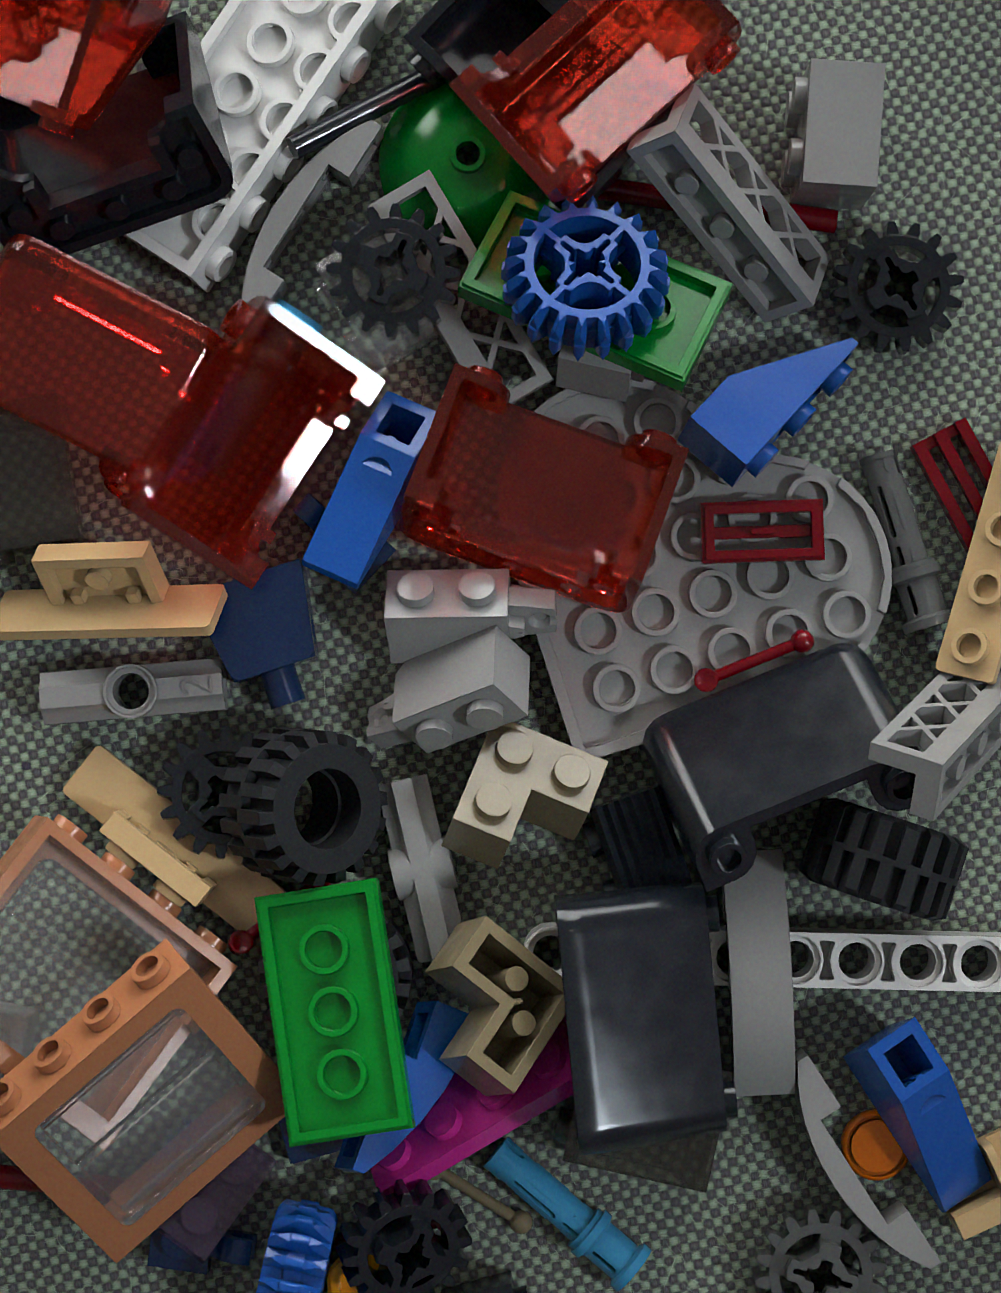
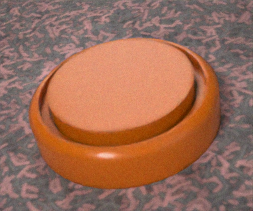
[841,1109,908,1181]

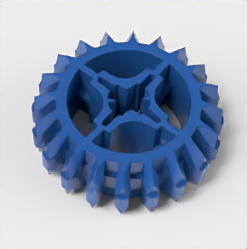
[501,196,670,362]
[256,1199,338,1293]

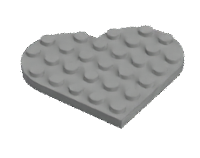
[498,379,892,758]

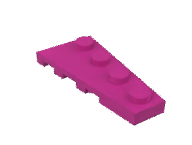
[370,1014,573,1196]

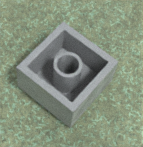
[781,58,886,210]

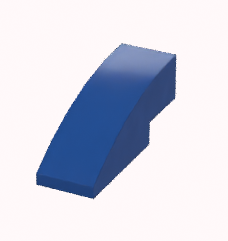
[334,1001,469,1174]

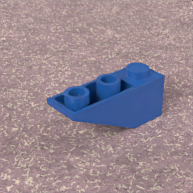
[677,338,859,487]
[302,390,442,589]
[843,1017,992,1213]

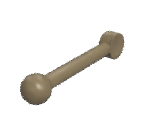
[430,1169,533,1234]

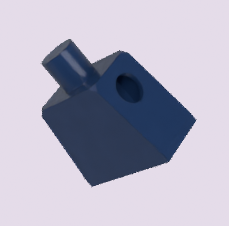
[209,559,319,710]

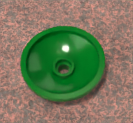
[379,83,550,254]

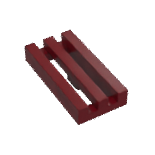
[909,417,993,553]
[699,499,825,565]

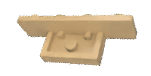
[936,441,1001,685]
[0,541,228,641]
[63,746,286,931]

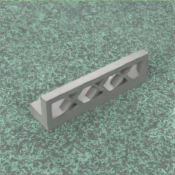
[626,83,830,323]
[367,169,553,422]
[868,667,1001,821]

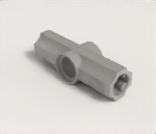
[38,658,228,725]
[379,774,464,963]

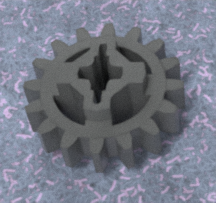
[752,1204,887,1293]

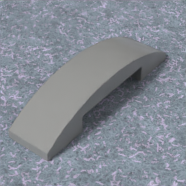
[241,120,384,339]
[722,849,795,1097]
[794,1048,941,1269]

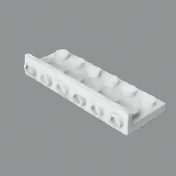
[123,0,406,292]

